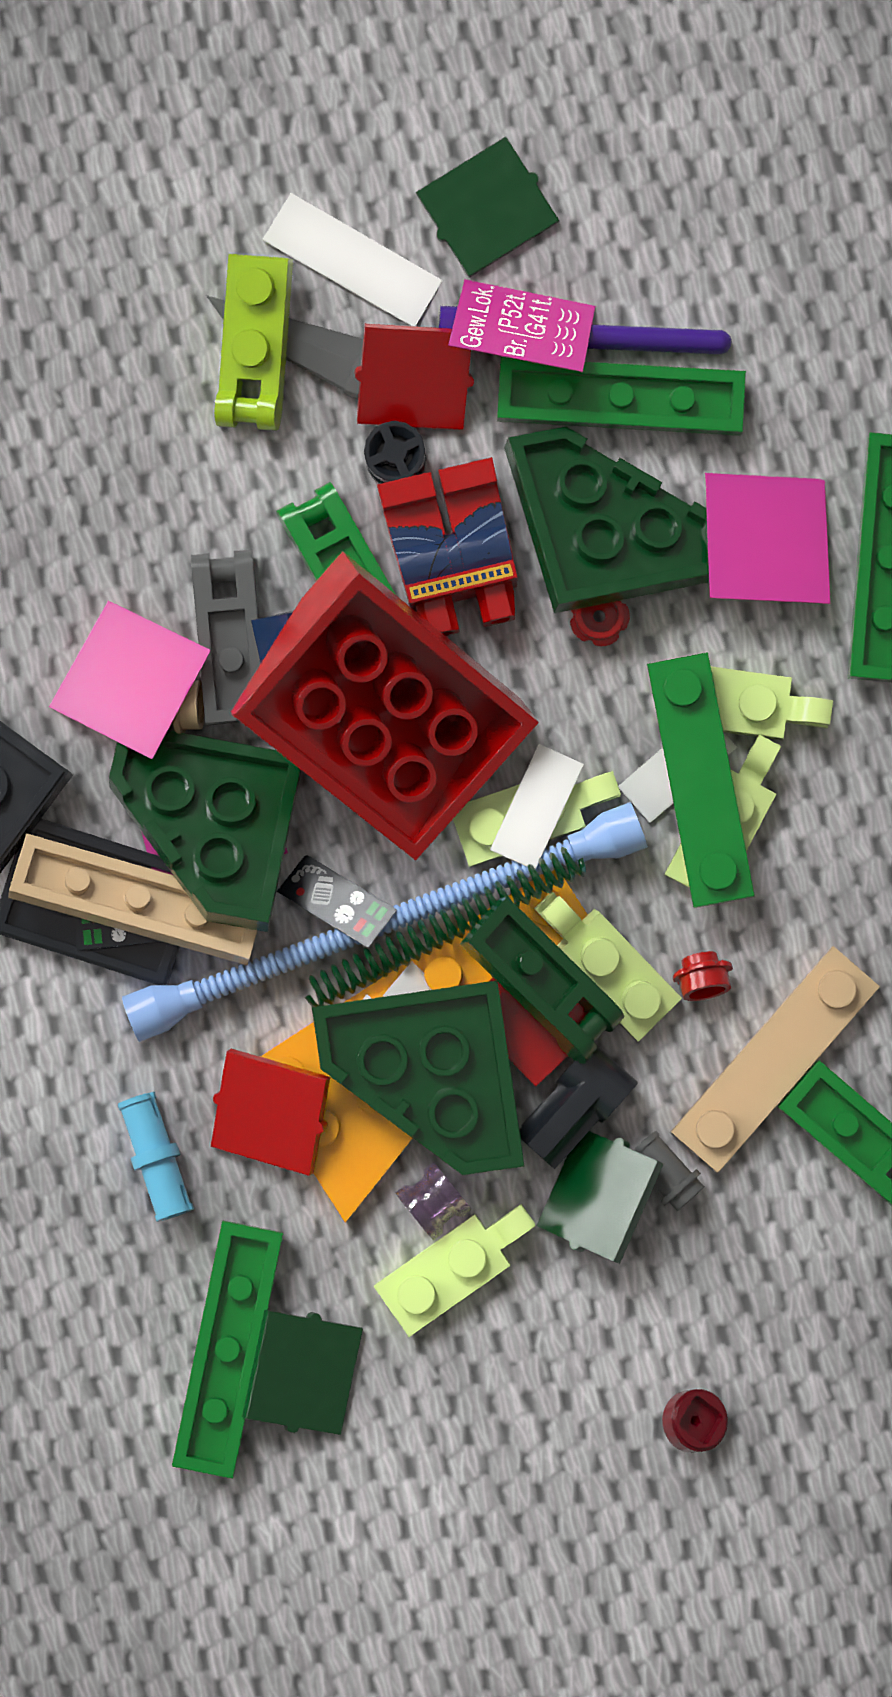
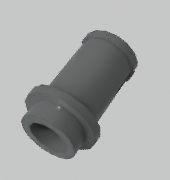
[634,1131,705,1211]

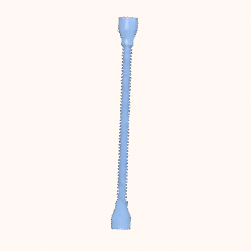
[122,802,648,1042]

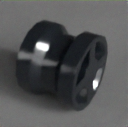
[364,421,427,484]

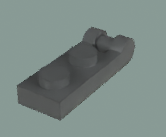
[191,549,261,726]

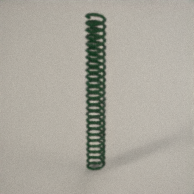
[305,847,586,1007]

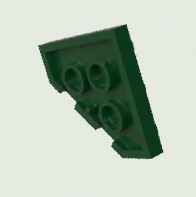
[504,426,709,614]
[109,731,302,932]
[312,980,524,1175]

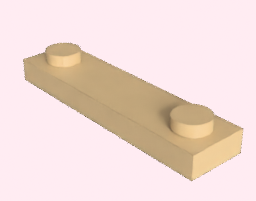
[8,833,258,966]
[670,946,880,1173]

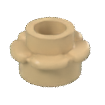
[171,680,205,734]

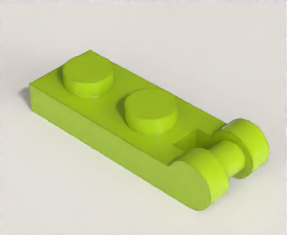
[214,254,293,431]

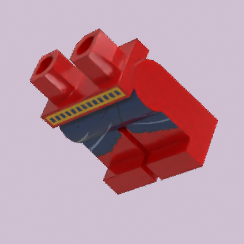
[377,457,518,637]

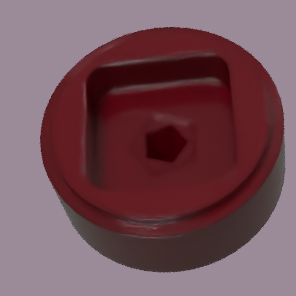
[662,1389,728,1453]

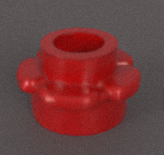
[570,600,630,647]
[673,951,733,1001]

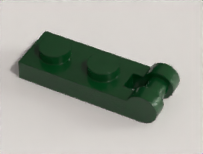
[460,897,624,1064]

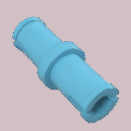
[117,1092,194,1222]

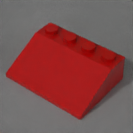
[231,551,539,861]

